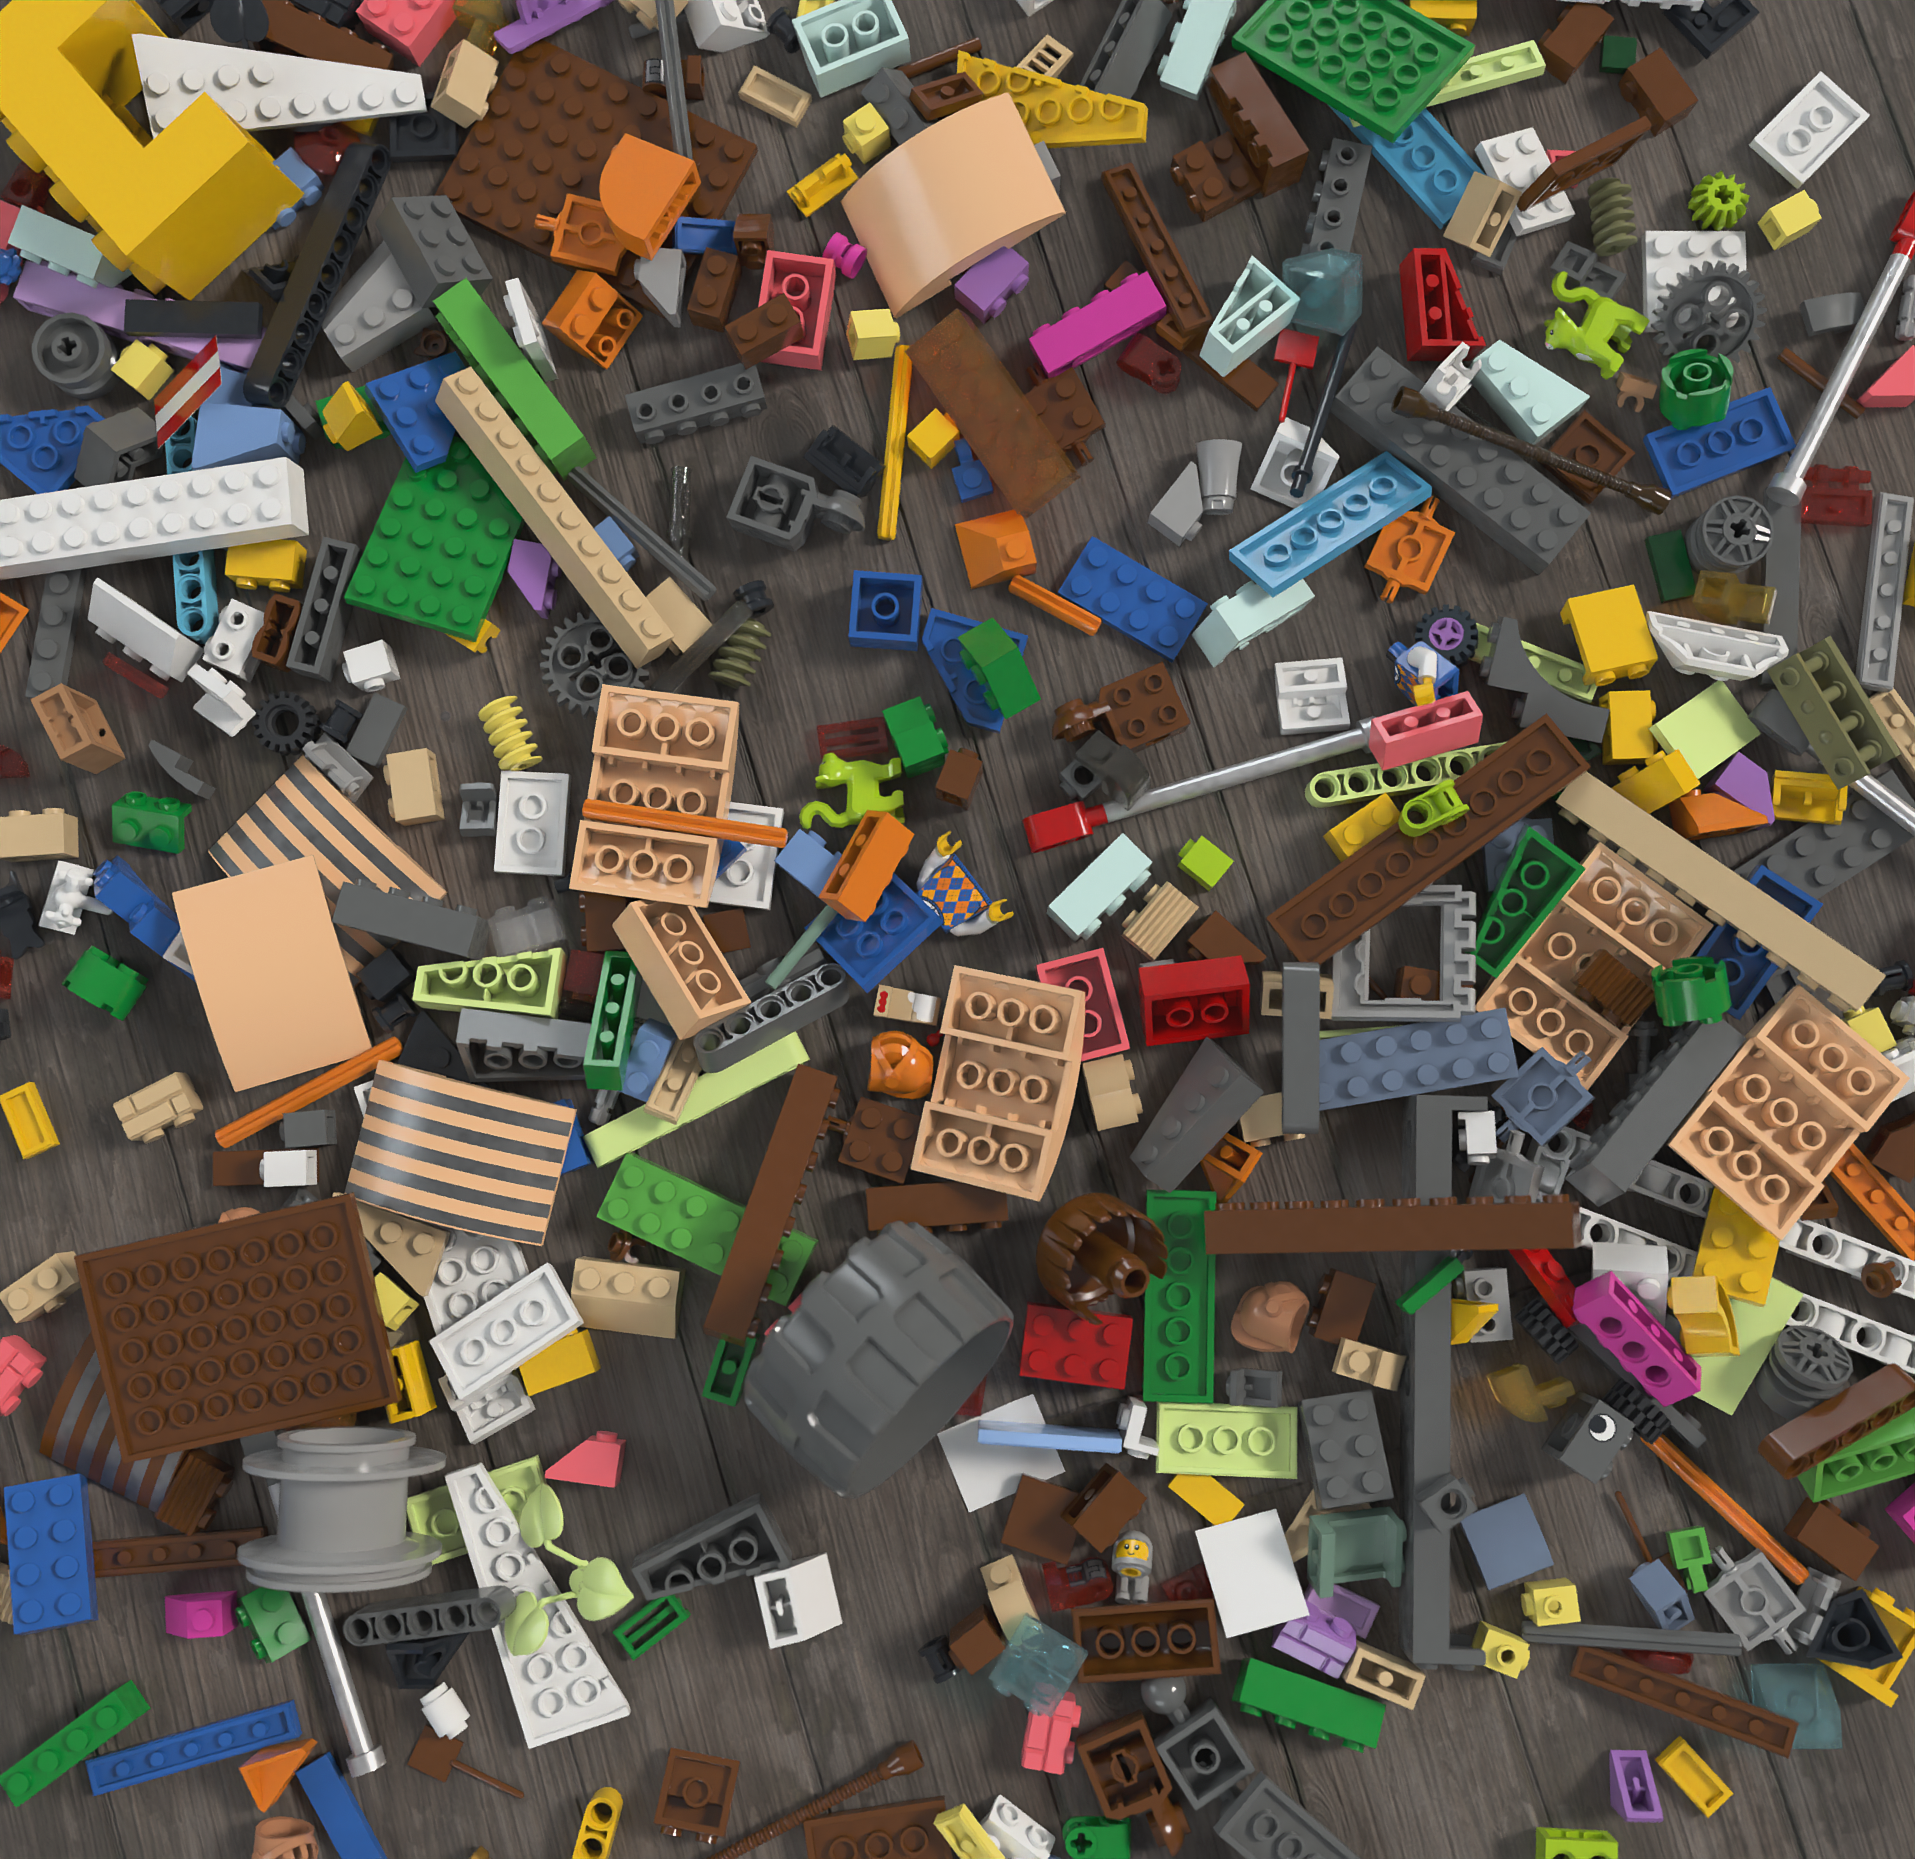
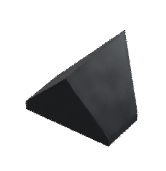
[243,255,299,305]
[1806,1589,1903,1670]
[386,1632,470,1689]

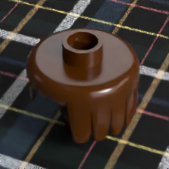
[1036,1193,1168,1325]

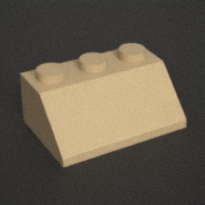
[571,1256,686,1339]

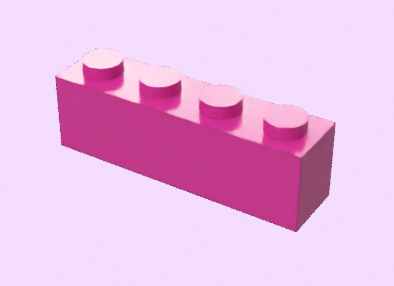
[1029,271,1167,379]

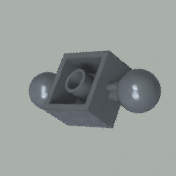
[1141,1677,1256,1819]

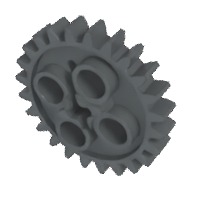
[1651,260,1767,363]
[539,610,651,719]

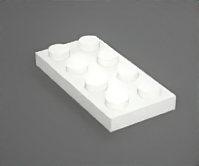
[429,1262,584,1402]

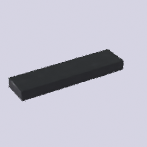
[123,299,263,339]

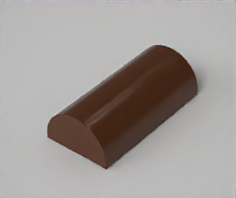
[1071,1598,1221,1684]

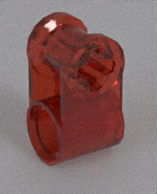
[1116,333,1181,394]

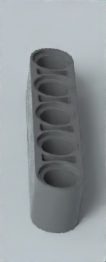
[1282,962,1320,1134]
[693,963,849,1073]
[343,1585,516,1646]

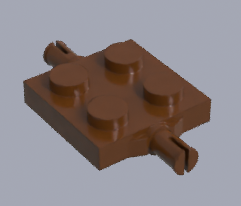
[1014,362,1106,466]
[827,1096,921,1185]

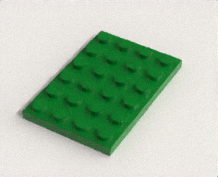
[1232,0,1475,143]
[344,436,525,643]

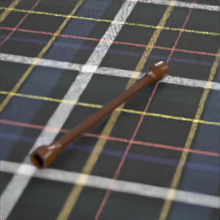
[706,1740,925,1859]

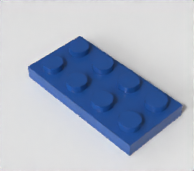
[1642,387,1796,498]
[1057,536,1208,663]

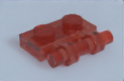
[1801,464,1873,527]

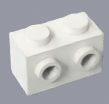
[202,599,264,682]

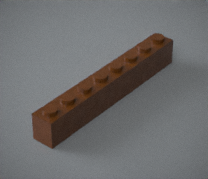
[703,1063,841,1347]

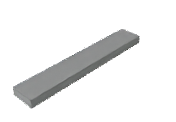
[1855,492,1914,693]

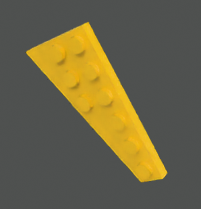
[957,50,1148,148]

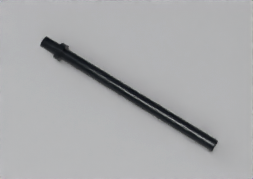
[1290,320,1357,498]

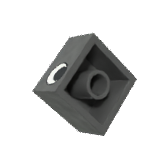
[1541,1391,1636,1484]

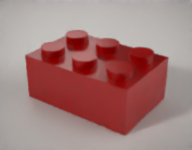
[1138,955,1250,1046]
[1018,1301,1133,1390]

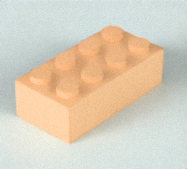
[612,899,751,1040]

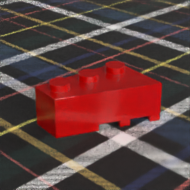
[1399,248,1486,361]

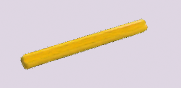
[877,345,913,541]

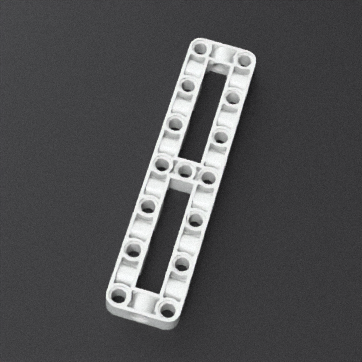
[1525,1126,1915,1376]

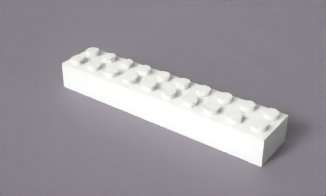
[0,457,309,580]

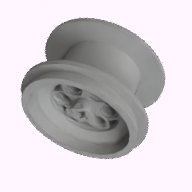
[237,1426,446,1592]

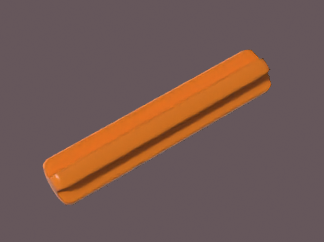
[1009,575,1102,636]

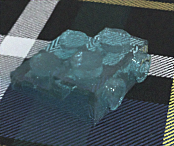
[989,1612,1088,1718]

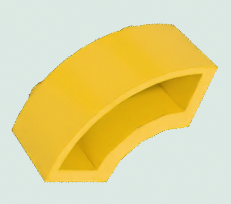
[1667,1275,1740,1357]

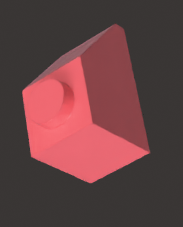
[1856,345,1915,407]
[545,1431,626,1488]

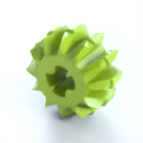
[1688,171,1750,231]

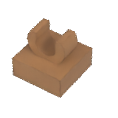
[1615,371,1657,412]

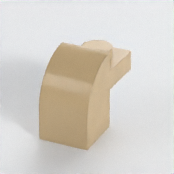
[1332,1337,1406,1391]
[980,1554,1045,1648]

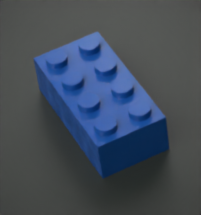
[1690,865,1823,1020]
[4,1473,99,1635]

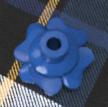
[0,248,22,285]

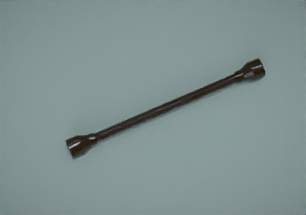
[1391,386,1671,515]

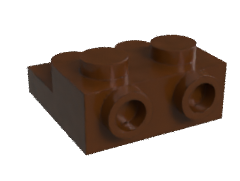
[1169,131,1262,223]
[654,1748,740,1845]

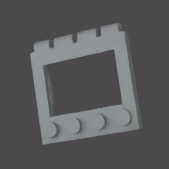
[1332,885,1476,1022]

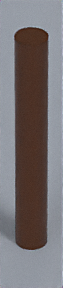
[894,37,982,79]
[1777,347,1866,419]

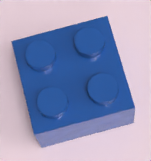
[848,570,923,651]

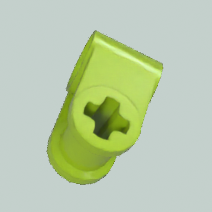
[1398,779,1470,837]

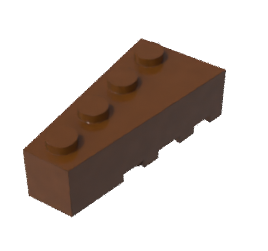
[253,0,395,71]
[1206,52,1309,198]

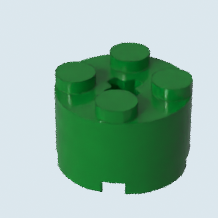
[1659,349,1734,430]
[61,945,149,1021]
[1651,956,1732,1026]

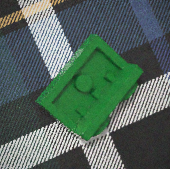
[112,791,192,854]
[234,1587,312,1663]

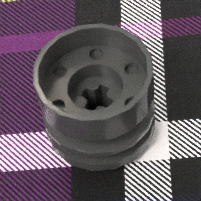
[1684,495,1775,581]
[1755,1325,1853,1420]

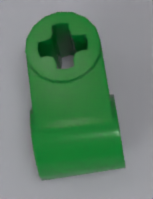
[1062,1815,1131,1859]

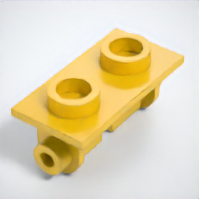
[786,153,859,218]

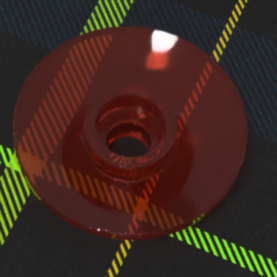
[294,122,361,175]

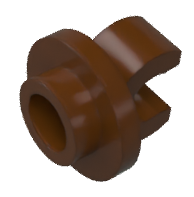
[608,1229,647,1264]
[1861,1261,1902,1298]

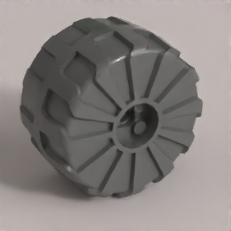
[744,1220,1014,1499]

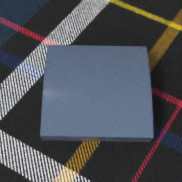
[1459,1493,1554,1591]

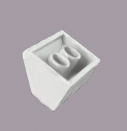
[88,578,204,682]

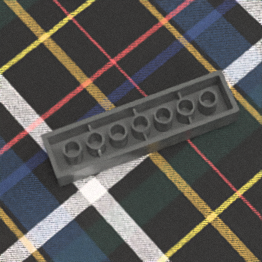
[1330,346,1591,575]

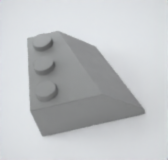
[322,241,437,372]

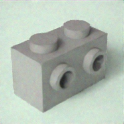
[1452,1266,1513,1343]

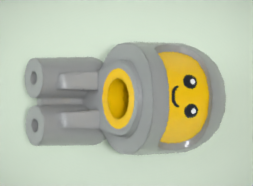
[1112,1530,1153,1604]

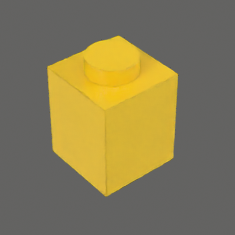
[907,408,960,469]

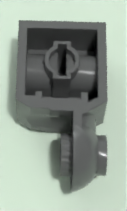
[726,456,865,552]

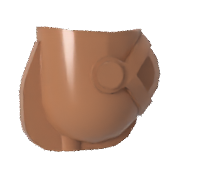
[1231,1281,1310,1353]
[251,1816,319,1859]

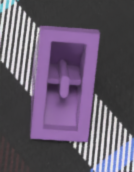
[1609,1750,1664,1822]

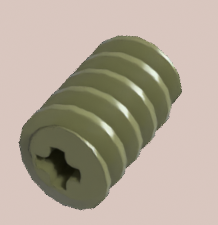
[1587,178,1638,257]
[708,613,772,689]

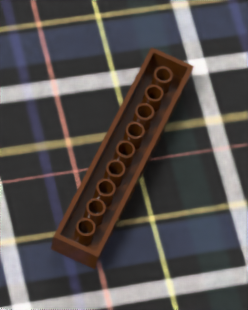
[1204,1194,1582,1254]

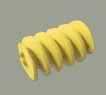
[478,696,543,771]

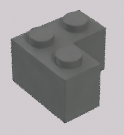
[74,407,164,487]

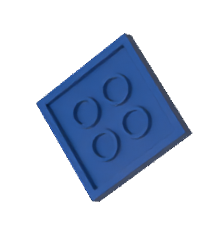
[804,872,943,993]

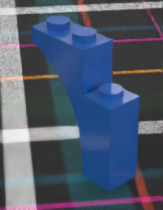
[93,855,196,982]

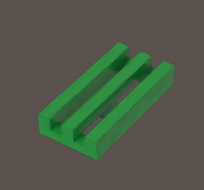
[1395,1256,1465,1314]
[612,1594,691,1661]

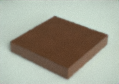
[1538,410,1635,505]
[1000,1473,1081,1565]

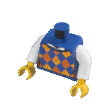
[1386,641,1459,706]
[916,831,1014,936]

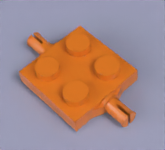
[535,193,628,276]
[1364,496,1455,604]

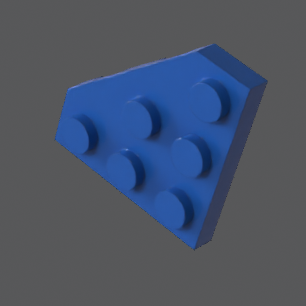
[365,351,466,473]
[0,406,104,494]
[922,608,1028,734]

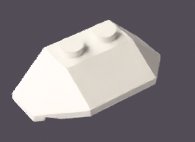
[1645,611,1789,681]

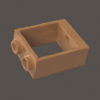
[30,683,126,774]

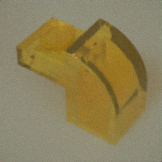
[452,0,509,57]
[1692,570,1778,625]
[1486,1363,1576,1422]

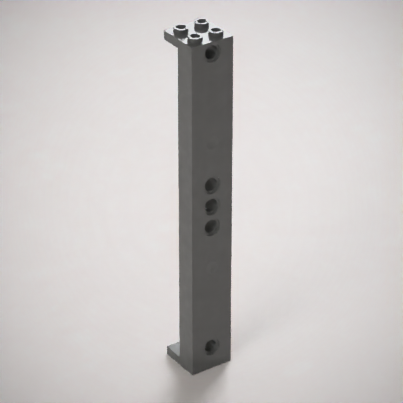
[1398,1095,1488,1671]

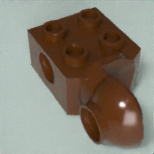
[1052,661,1191,758]
[1076,1709,1192,1857]

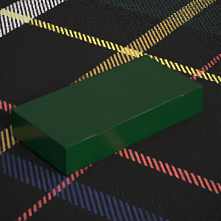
[1644,529,1698,604]

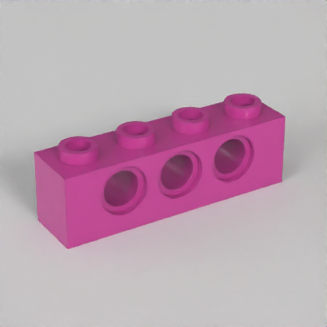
[1573,1270,1701,1407]

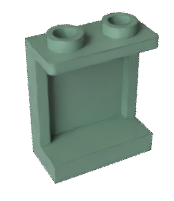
[1307,1506,1407,1598]

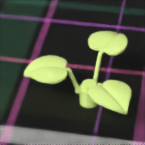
[504,1483,634,1656]

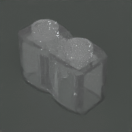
[487,896,568,957]

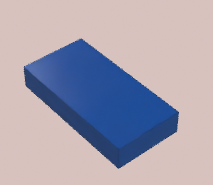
[672,217,738,256]

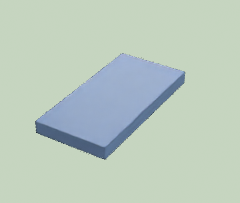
[978,1420,1122,1453]

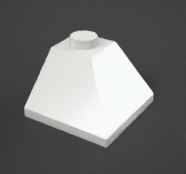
[1250,417,1340,509]

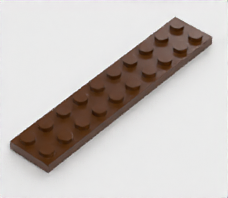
[1266,713,1591,966]

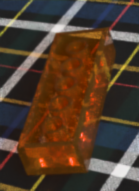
[905,308,1081,518]

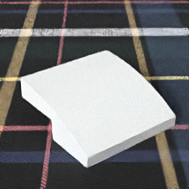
[1274,658,1350,735]
[438,1369,536,1444]

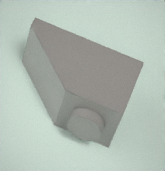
[634,248,687,328]
[1148,461,1203,547]

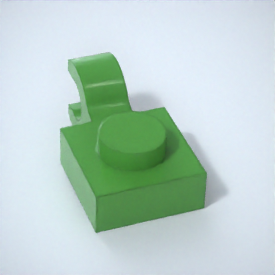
[1665,1525,1712,1593]

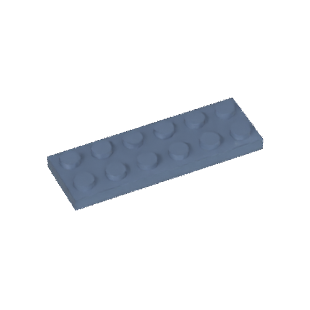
[1319,1007,1519,1111]

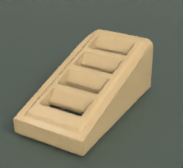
[1017,34,1073,78]

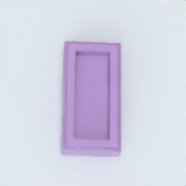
[1304,1583,1380,1639]

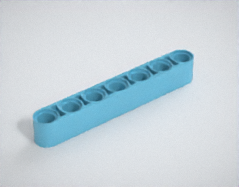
[165,416,219,644]

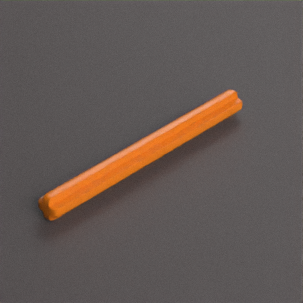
[582,799,788,848]
[215,1036,404,1148]
[1640,1433,1809,1585]

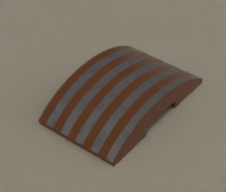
[39,1331,194,1513]

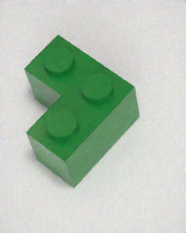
[957,617,1041,719]
[882,696,949,779]

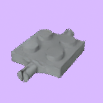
[1469,1130,1544,1203]
[1702,1546,1806,1655]

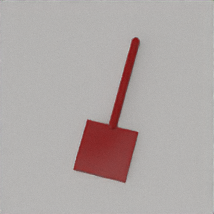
[1273,329,1319,423]

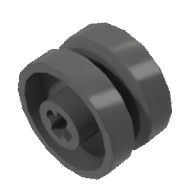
[32,312,122,400]

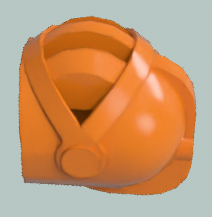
[867,1031,933,1099]

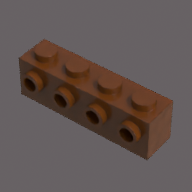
[866,1181,1009,1236]

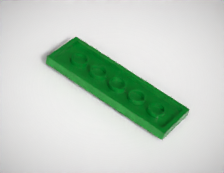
[1142,1189,1217,1403]

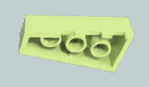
[412,947,568,1020]

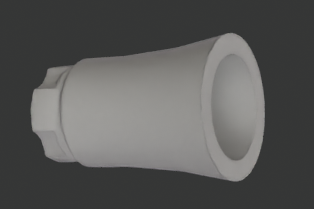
[1195,439,1243,515]

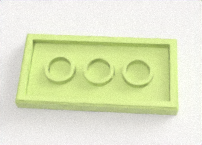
[1685,1277,1804,1416]
[1155,1402,1297,1479]
[407,1455,547,1565]

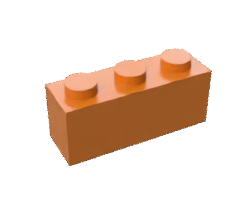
[818,810,915,922]

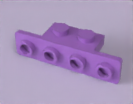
[494,0,614,54]

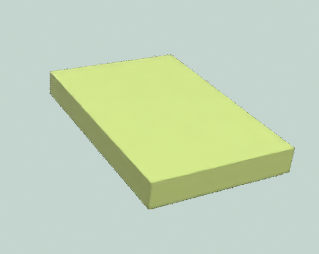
[1649,680,1761,779]

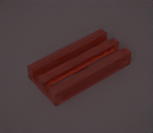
[817,717,889,760]

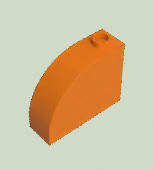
[599,133,701,261]

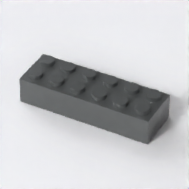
[1565,1019,1746,1207]

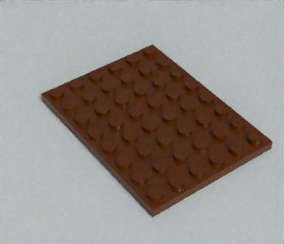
[434,39,758,319]
[74,1192,402,1464]

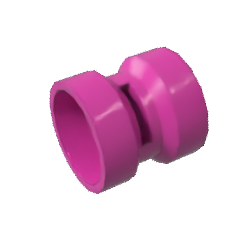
[822,232,867,279]

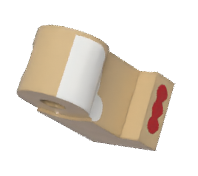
[873,984,942,1026]

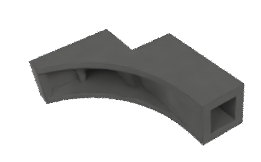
[1479,616,1610,743]

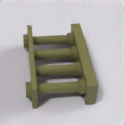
[1767,636,1901,790]

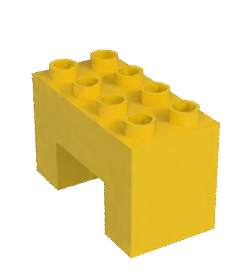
[0,0,304,301]

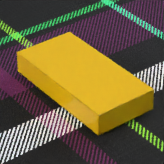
[0,1082,60,1159]
[1167,1474,1245,1525]
[1654,1735,1733,1818]

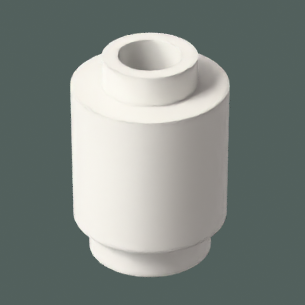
[420,1682,470,1739]

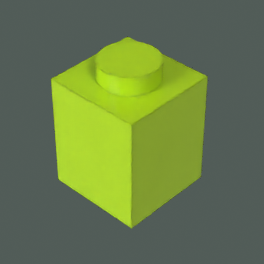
[1177,836,1234,891]

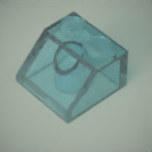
[1282,248,1363,336]
[1751,1664,1842,1749]

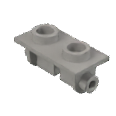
[302,732,374,803]
[1786,1566,1842,1646]

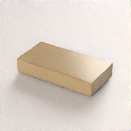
[738,65,812,128]

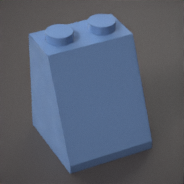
[191,402,306,470]

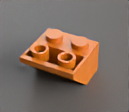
[541,270,643,370]

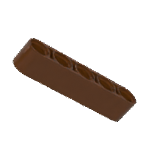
[1758,1363,1915,1480]

